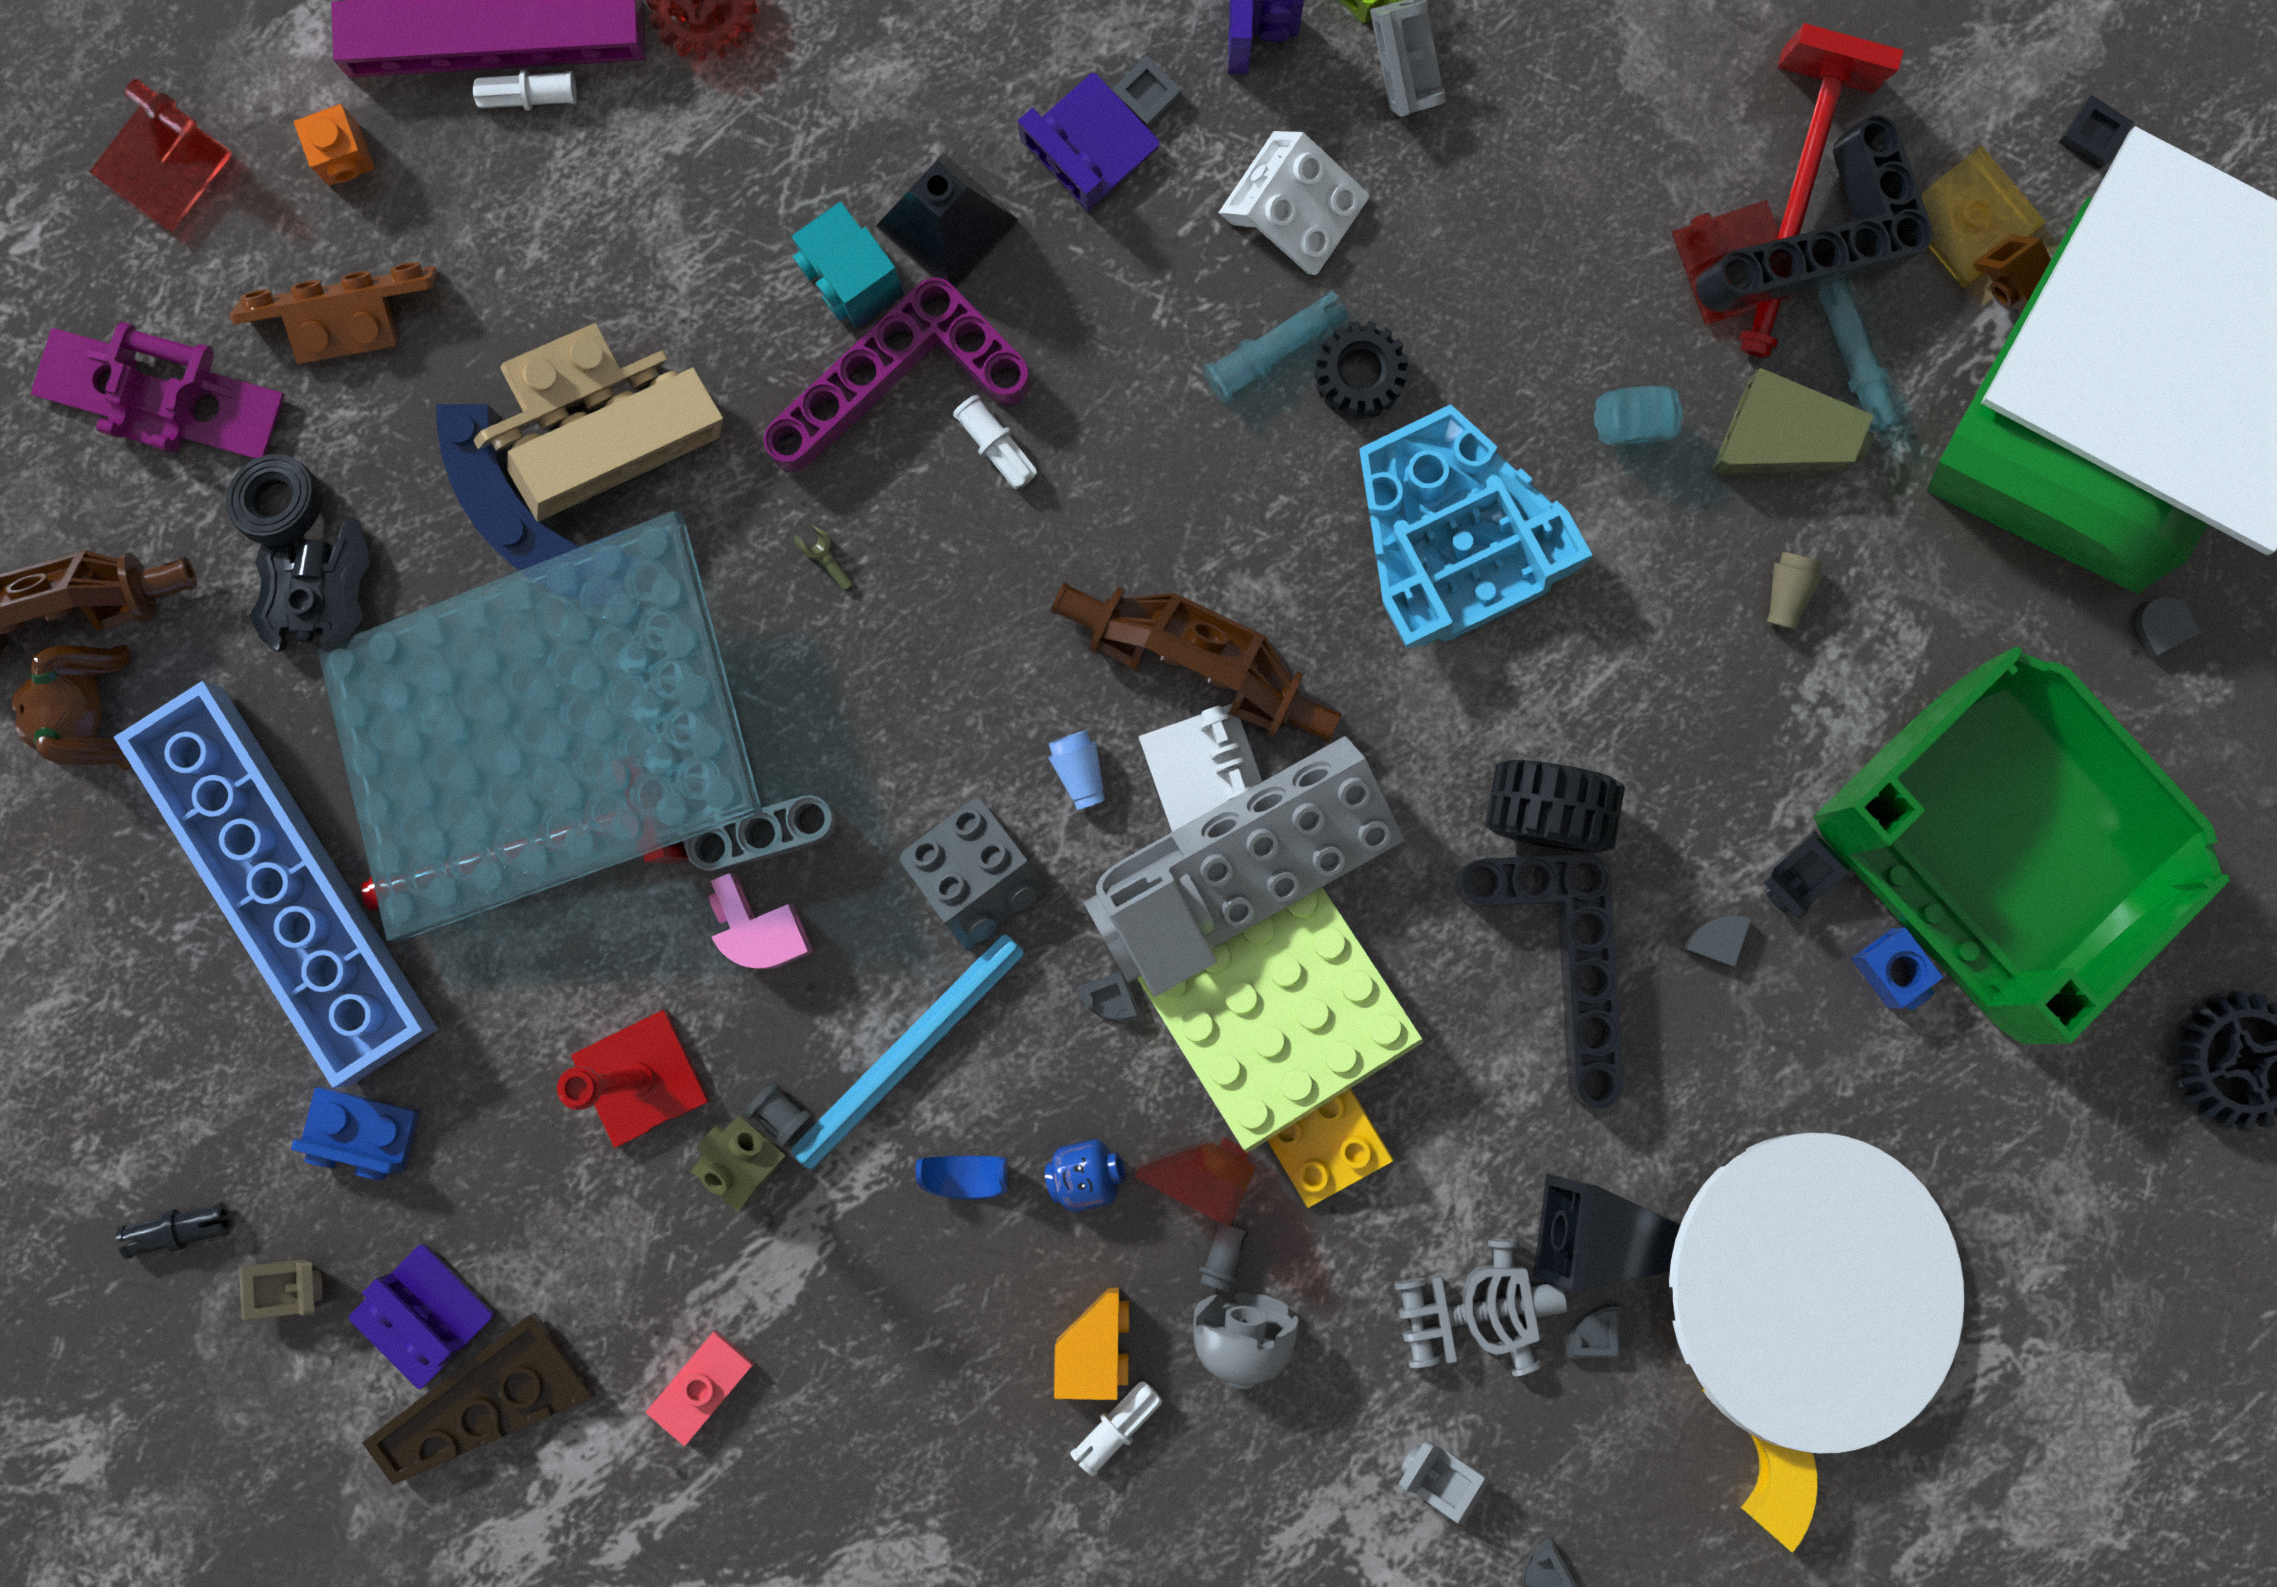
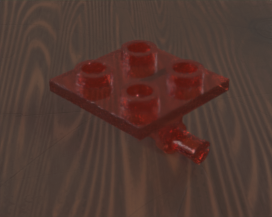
[89,79,233,233]

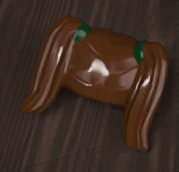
[12,645,132,771]

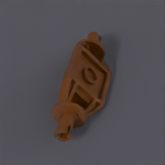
[0,550,197,656]
[1050,582,1342,743]

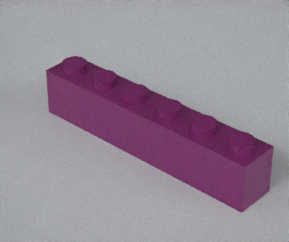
[331,0,646,78]

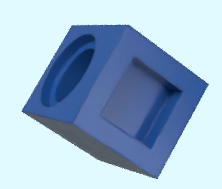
[1851,927,1944,1010]

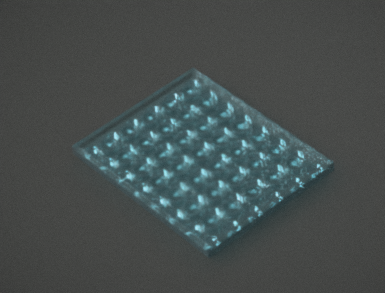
[318,511,762,942]

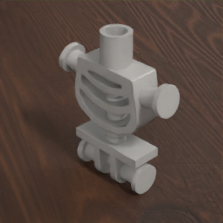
[1394,1239,1567,1377]

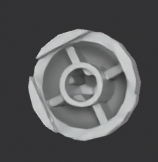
[1193,1292,1299,1389]

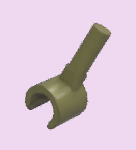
[794,524,853,591]

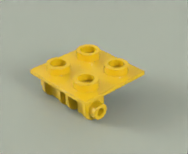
[1267,1088,1394,1208]

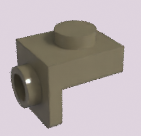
[239,1259,322,1320]

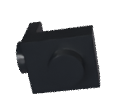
[1763,830,1850,919]

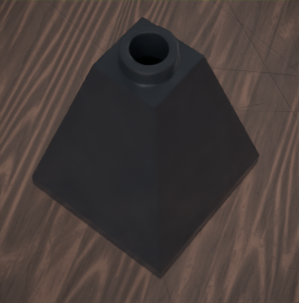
[876,153,1018,288]
[1533,1174,1681,1292]

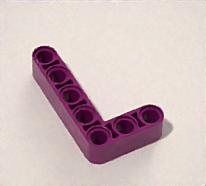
[763,277,1030,472]

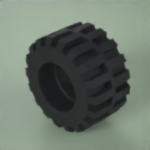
[1485,760,1625,853]

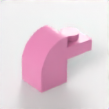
[709,873,814,969]

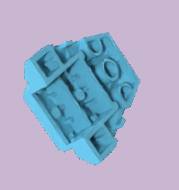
[1359,404,1592,649]

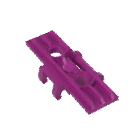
[30,322,285,459]

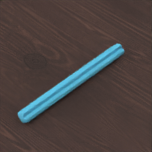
[791,934,1024,1169]

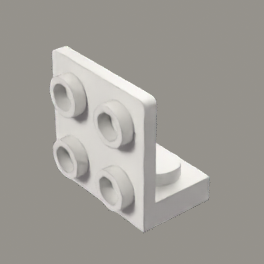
[1218,131,1369,275]

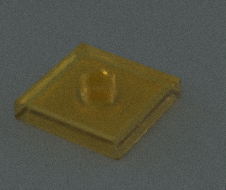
[1921,145,2046,288]

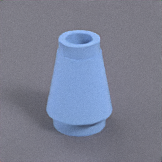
[1048,730,1106,810]

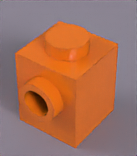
[293,104,375,186]

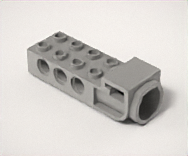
[1083,736,1405,996]

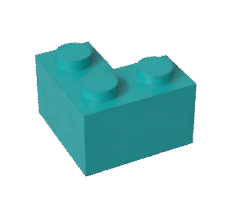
[791,201,905,329]

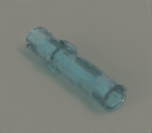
[1818,280,1902,433]

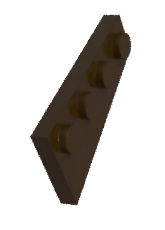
[362,1312,596,1485]

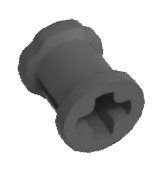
[743,1081,813,1149]

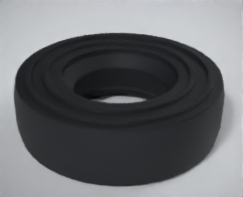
[226,454,322,546]

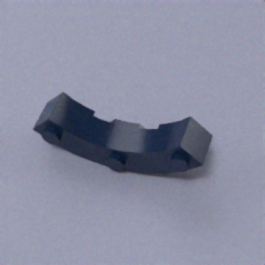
[436,404,650,618]

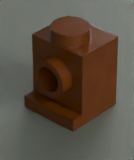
[1973,234,2051,315]

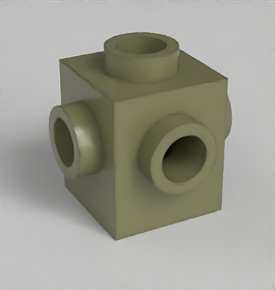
[691,1116,786,1212]

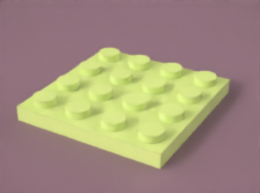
[1137,887,1423,1154]

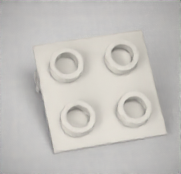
[1138,703,1262,832]

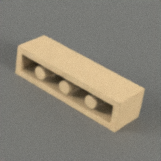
[507,367,723,522]

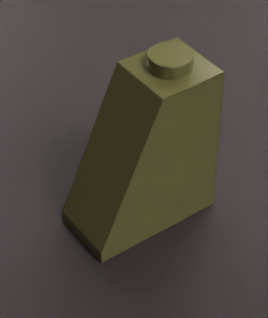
[1711,368,1874,474]

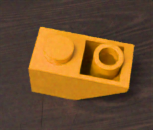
[1054,1288,1129,1400]

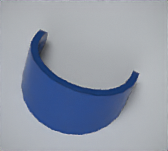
[915,1156,1008,1200]

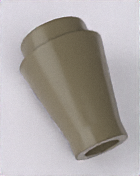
[1767,552,1824,630]

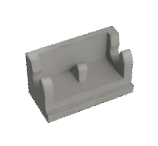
[1370,0,1446,117]

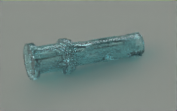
[1201,290,1348,404]

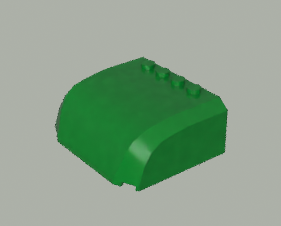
[1927,196,2208,594]
[1813,647,2230,1045]

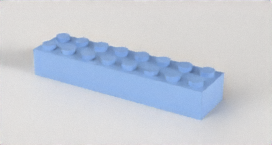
[114,681,438,1088]

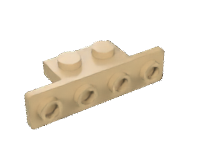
[474,322,668,451]

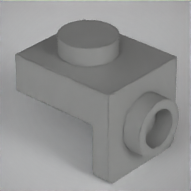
[1399,1440,1490,1525]

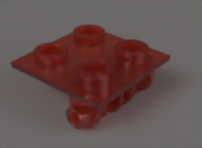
[1671,200,1800,326]

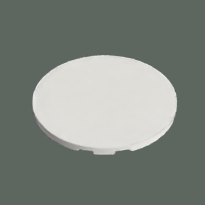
[1669,1133,1964,1453]

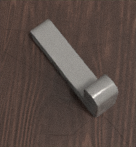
[631,627,838,873]

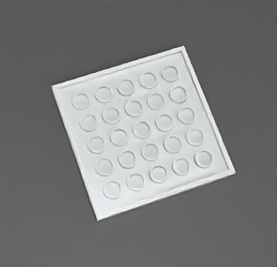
[1981,126,2277,555]

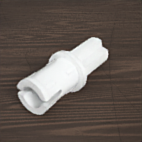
[473,70,577,111]
[953,394,1037,489]
[1070,1381,1162,1477]

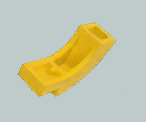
[1702,1389,1817,1553]

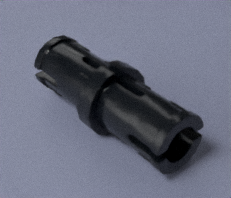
[116,1202,231,1259]

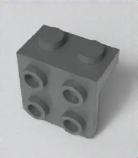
[900,798,1049,951]

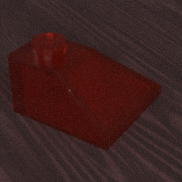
[1134,1137,1256,1227]

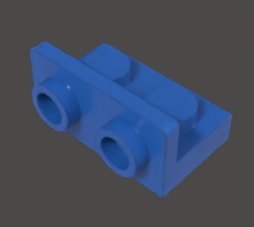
[291,1086,420,1180]

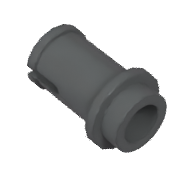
[1198,1222,1250,1292]

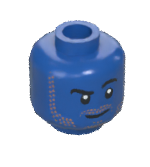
[1045,1139,1126,1213]

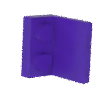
[1017,73,1159,212]

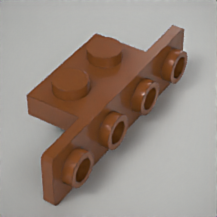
[229,262,438,364]

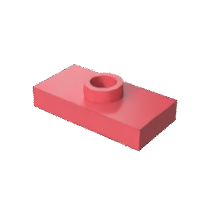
[645,1330,755,1447]

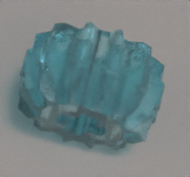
[1594,385,1683,446]

